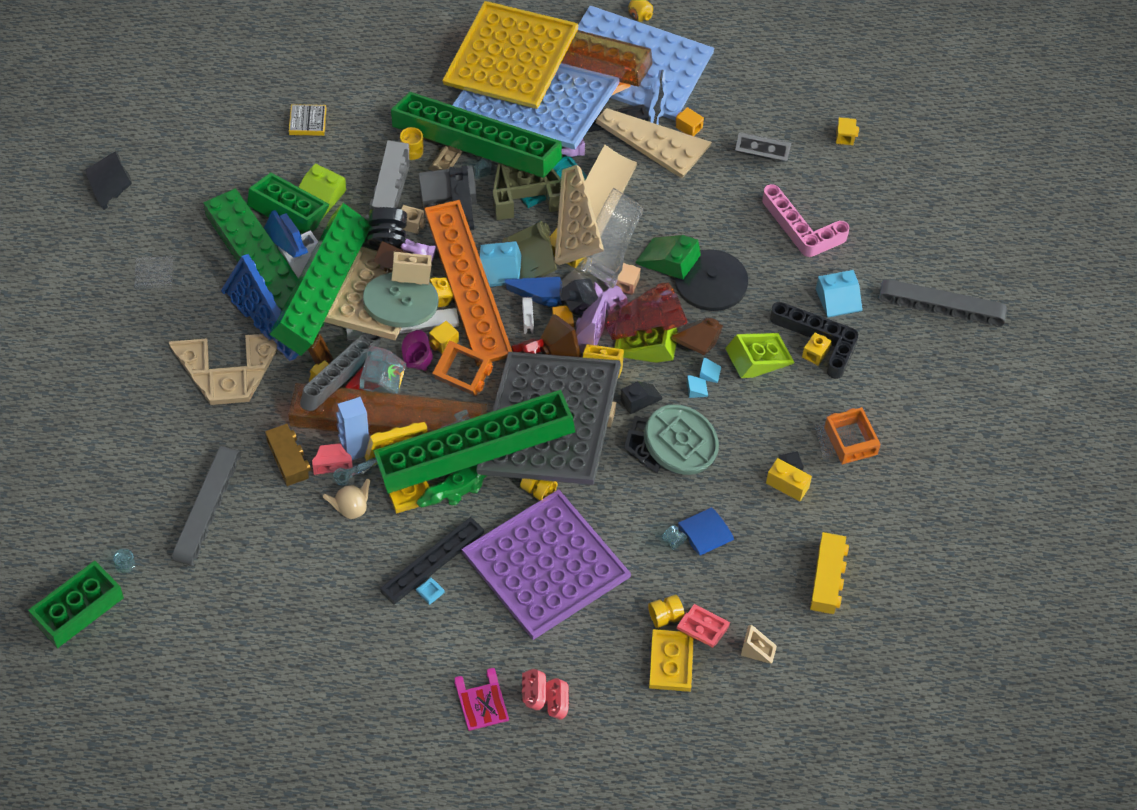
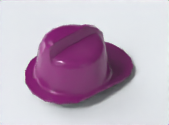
[402,330,433,371]

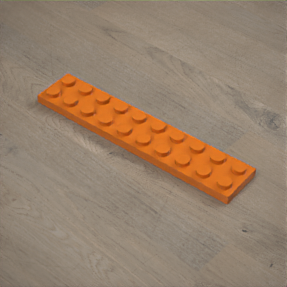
[425,200,512,366]

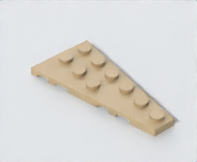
[596,108,712,178]

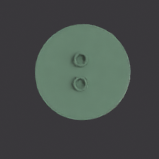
[363,273,439,328]
[644,405,719,475]

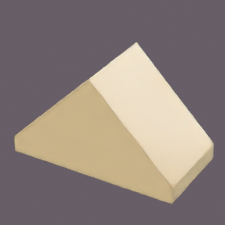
[741,625,777,664]

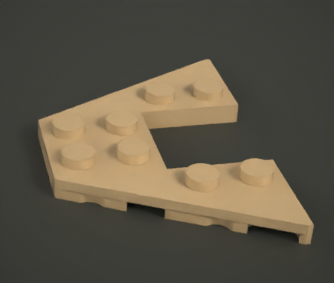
[169,334,278,405]

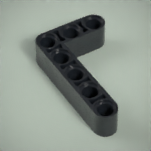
[770,302,859,379]

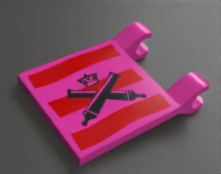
[454,668,509,731]

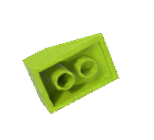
[299,163,346,219]
[614,317,678,363]
[725,333,795,378]

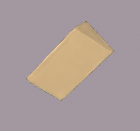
[428,145,463,171]

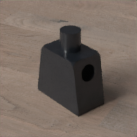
[561,278,599,316]

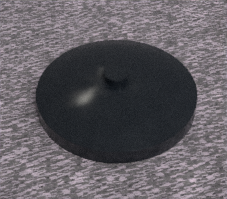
[675,249,748,311]

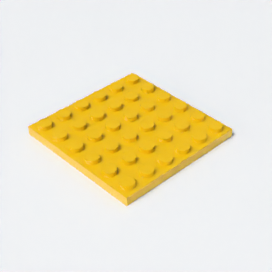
[442,1,579,109]

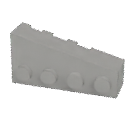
[369,140,410,210]

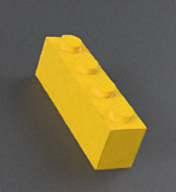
[810,532,849,614]

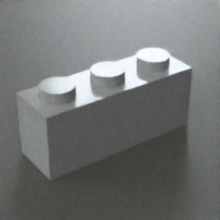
[735,132,792,161]

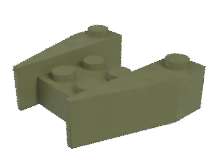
[493,163,561,220]

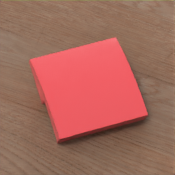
[676,604,730,648]

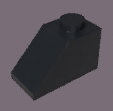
[620,381,663,415]

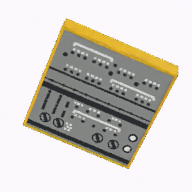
[289,104,327,136]

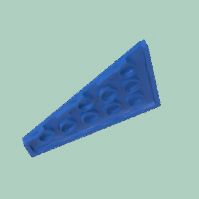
[221,254,299,361]

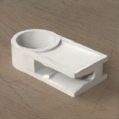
[522,297,534,334]

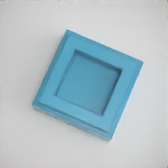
[416,578,445,605]

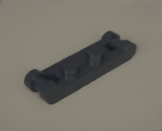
[449,165,474,230]

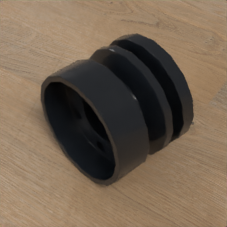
[367,207,407,248]

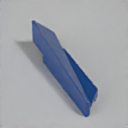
[264,210,308,258]

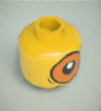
[628,0,653,22]

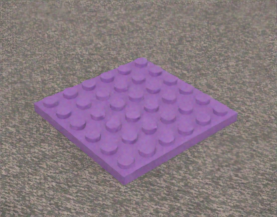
[462,489,631,640]

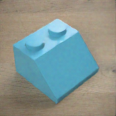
[480,241,521,287]
[816,270,862,318]

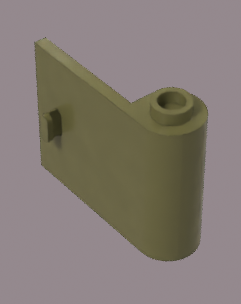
[502,221,557,279]

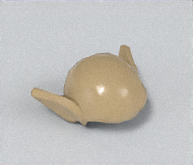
[323,479,370,519]

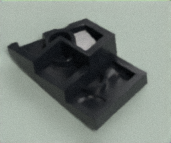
[85,151,132,210]
[624,416,661,474]

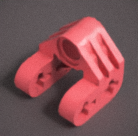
[522,669,568,720]

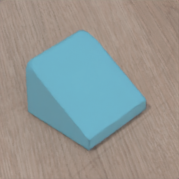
[699,358,721,383]
[686,376,708,398]

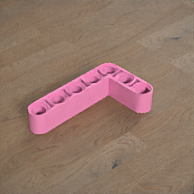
[762,184,849,257]

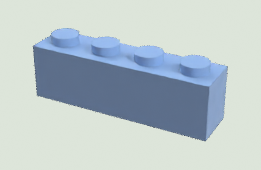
[336,397,369,460]

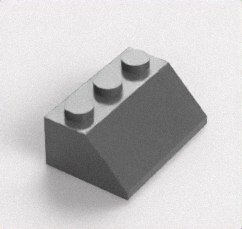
[419,166,476,212]

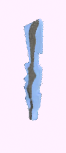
[648,70,667,125]

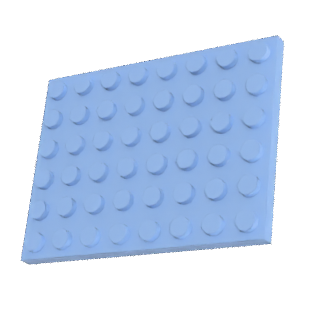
[561,6,714,121]
[453,63,619,150]

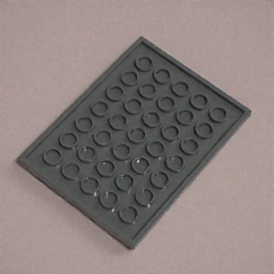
[477,352,621,485]

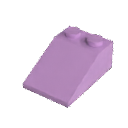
[575,294,607,353]

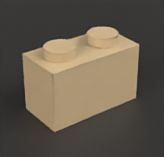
[392,252,432,285]

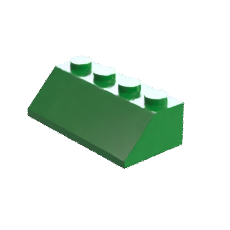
[247,173,329,234]

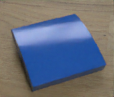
[678,507,734,555]

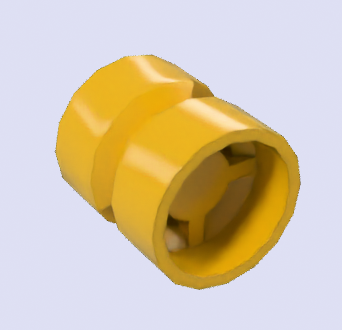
[400,127,424,160]
[520,479,558,501]
[648,594,684,628]

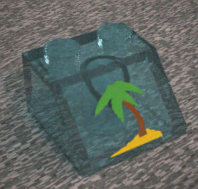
[359,345,406,398]

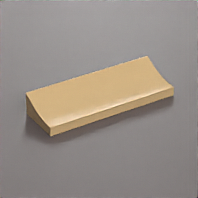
[585,145,637,236]

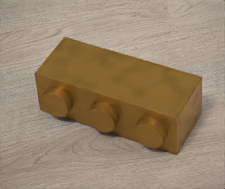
[265,424,311,486]

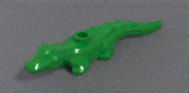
[417,464,488,508]

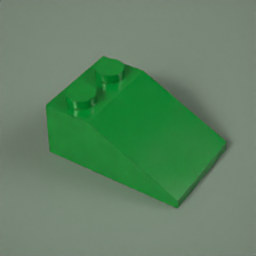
[635,235,701,279]

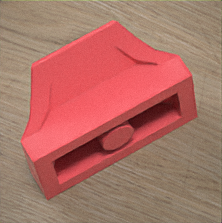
[312,443,353,475]

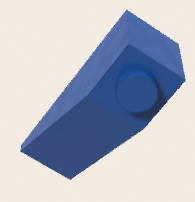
[505,277,562,307]

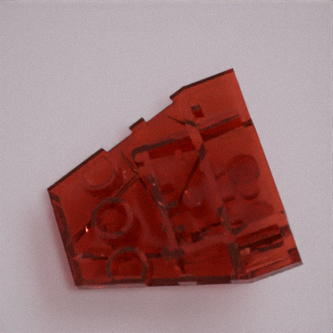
[605,283,688,340]

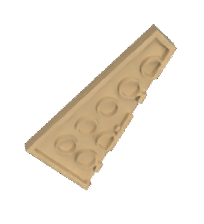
[555,165,604,265]

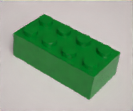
[28,561,124,649]

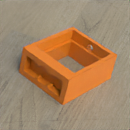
[432,340,493,396]
[824,407,881,465]

